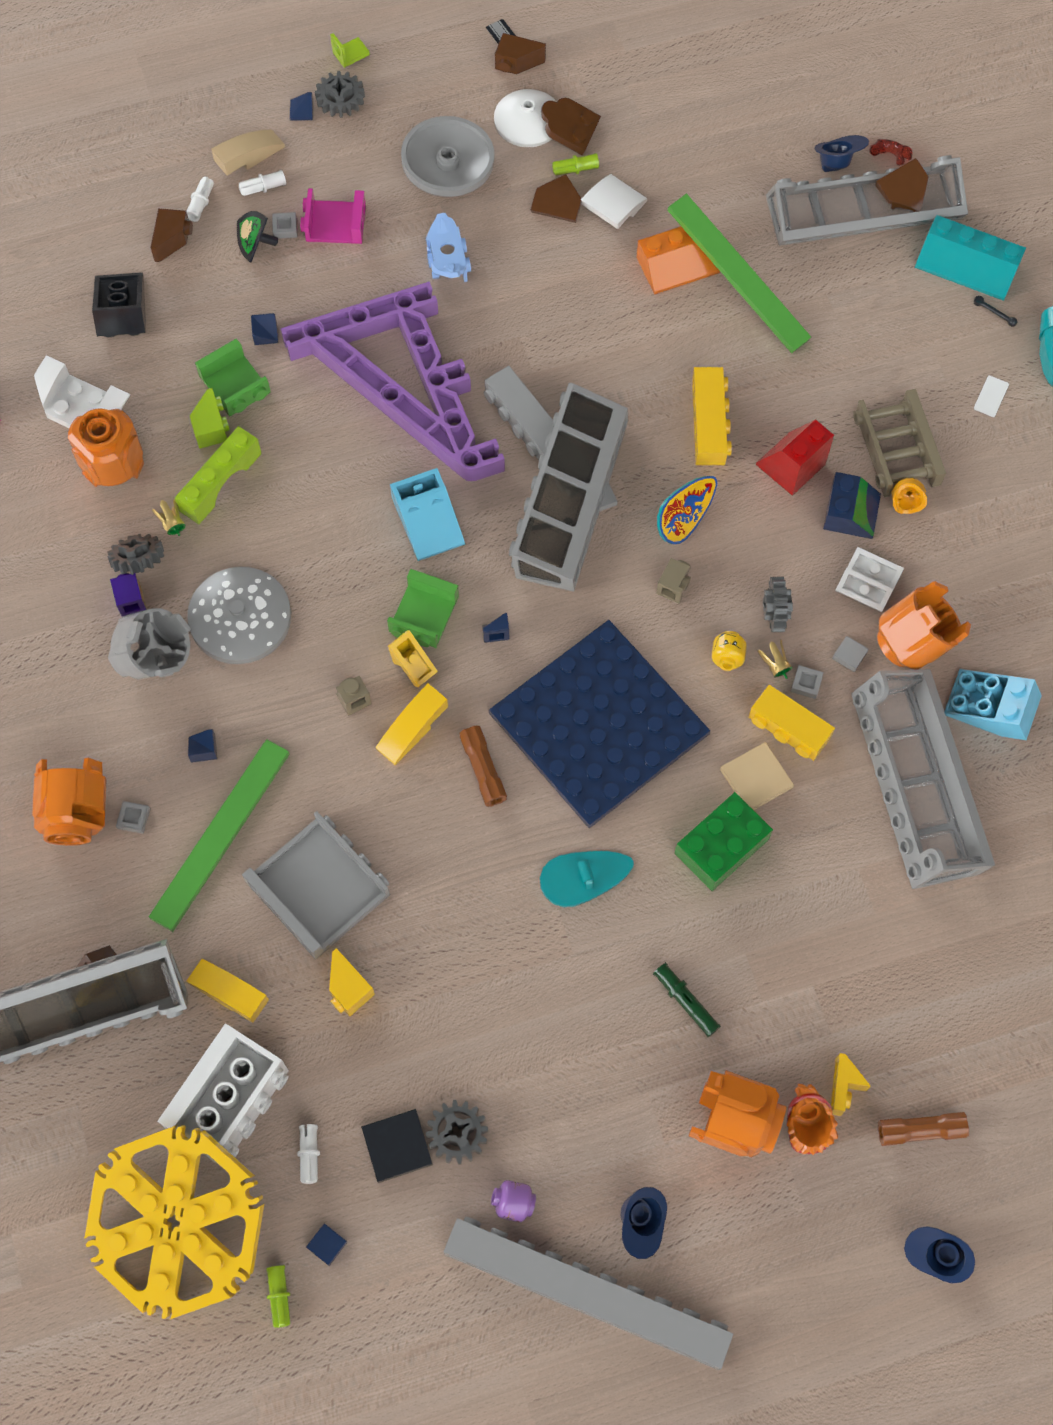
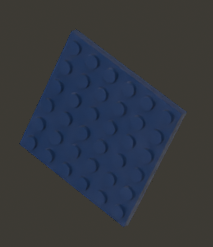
[489,620,711,829]

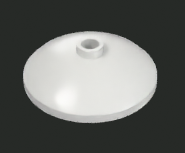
[494,89,557,147]

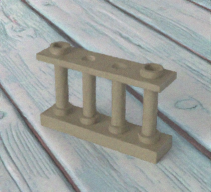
[853,389,946,497]

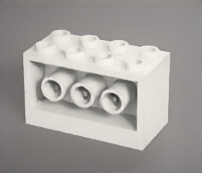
[158,1023,289,1164]

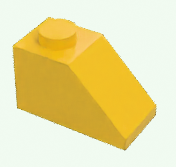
[329,948,375,1016]

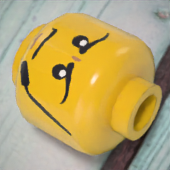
[711,631,747,671]

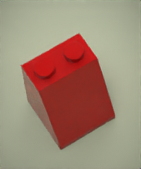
[756,419,834,496]

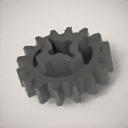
[315,71,365,118]
[107,534,164,575]
[763,576,793,632]
[426,1100,488,1165]

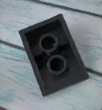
[92,272,146,338]

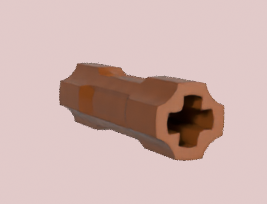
[459,726,507,807]
[878,1112,969,1146]

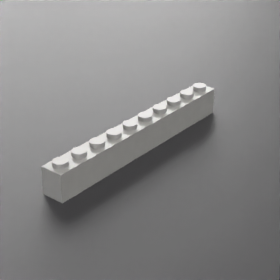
[444,1216,733,1370]

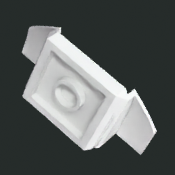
[34,355,130,428]

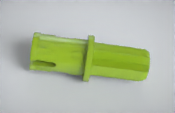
[552,153,599,175]
[266,1265,291,1328]

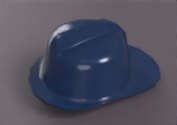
[814,135,869,172]
[620,1187,667,1259]
[904,1226,976,1284]

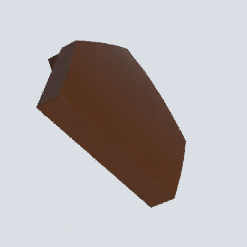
[875,158,929,212]
[530,174,581,223]

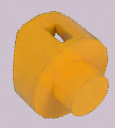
[892,478,927,514]

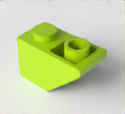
[190,388,230,449]

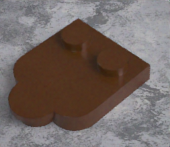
[541,98,601,155]

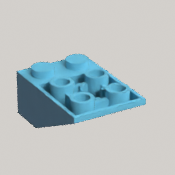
[390,468,465,561]
[944,669,1042,740]

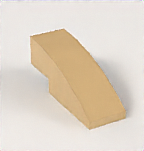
[211,129,285,176]

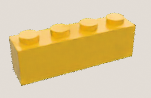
[692,367,732,465]

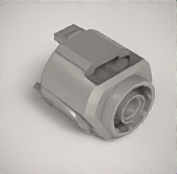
[108,608,191,680]

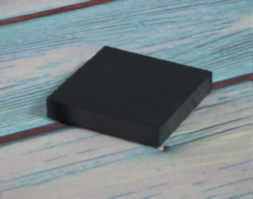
[361,1109,433,1183]

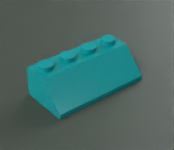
[915,215,1026,301]

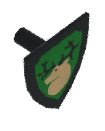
[237,211,278,263]

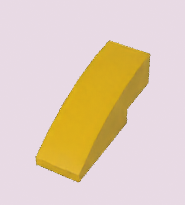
[376,683,448,765]
[186,959,269,1023]

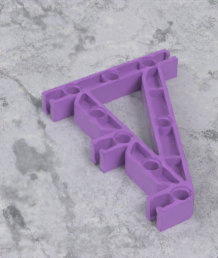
[281,282,505,481]

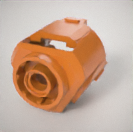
[68,408,144,487]
[877,581,971,670]
[32,758,107,846]
[689,1070,787,1158]

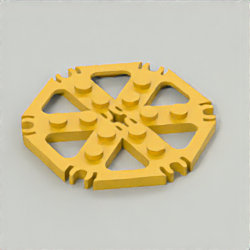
[84,1125,264,1319]

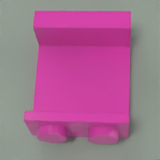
[300,188,366,244]

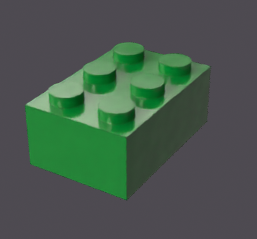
[674,792,773,891]

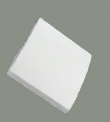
[581,174,647,229]
[835,547,904,612]

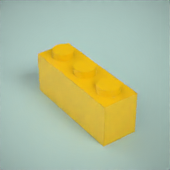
[749,684,835,761]

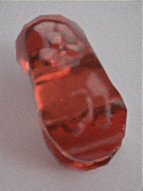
[869,139,913,166]

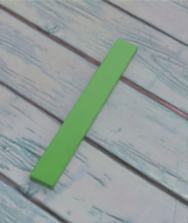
[667,193,811,353]
[149,739,290,932]

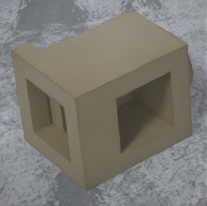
[656,558,691,604]
[336,676,371,716]

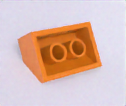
[636,227,720,295]

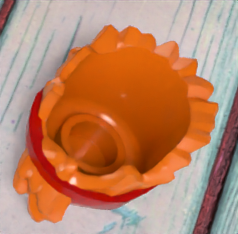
[787,1083,838,1155]

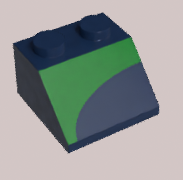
[823,472,881,539]

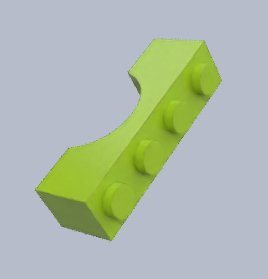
[175,426,262,524]

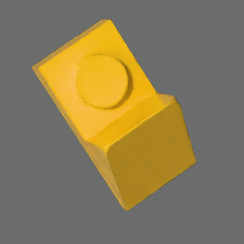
[388,630,438,687]
[831,1053,871,1116]

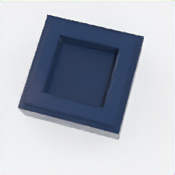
[306,1223,347,1266]

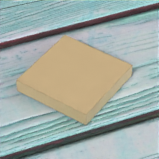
[720,742,794,810]

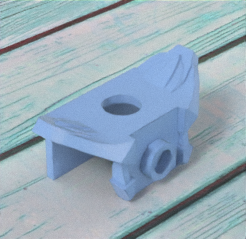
[426,213,471,282]

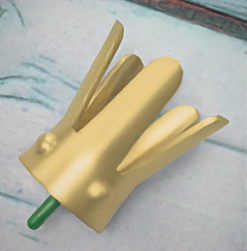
[152,499,186,536]
[758,640,792,679]

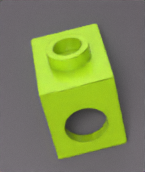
[330,33,370,68]

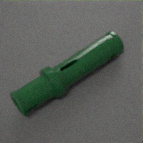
[653,962,721,1037]

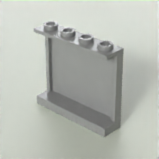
[242,811,390,960]

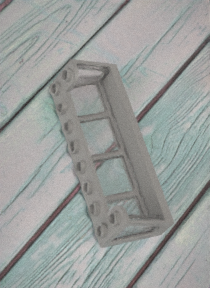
[766,155,968,246]
[851,669,995,889]

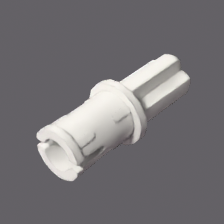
[239,170,286,196]
[187,177,214,222]
[297,1124,320,1184]

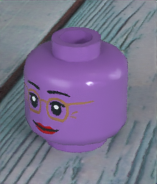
[491,1180,536,1222]

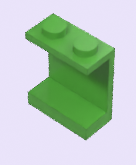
[195,339,271,417]
[387,569,459,648]

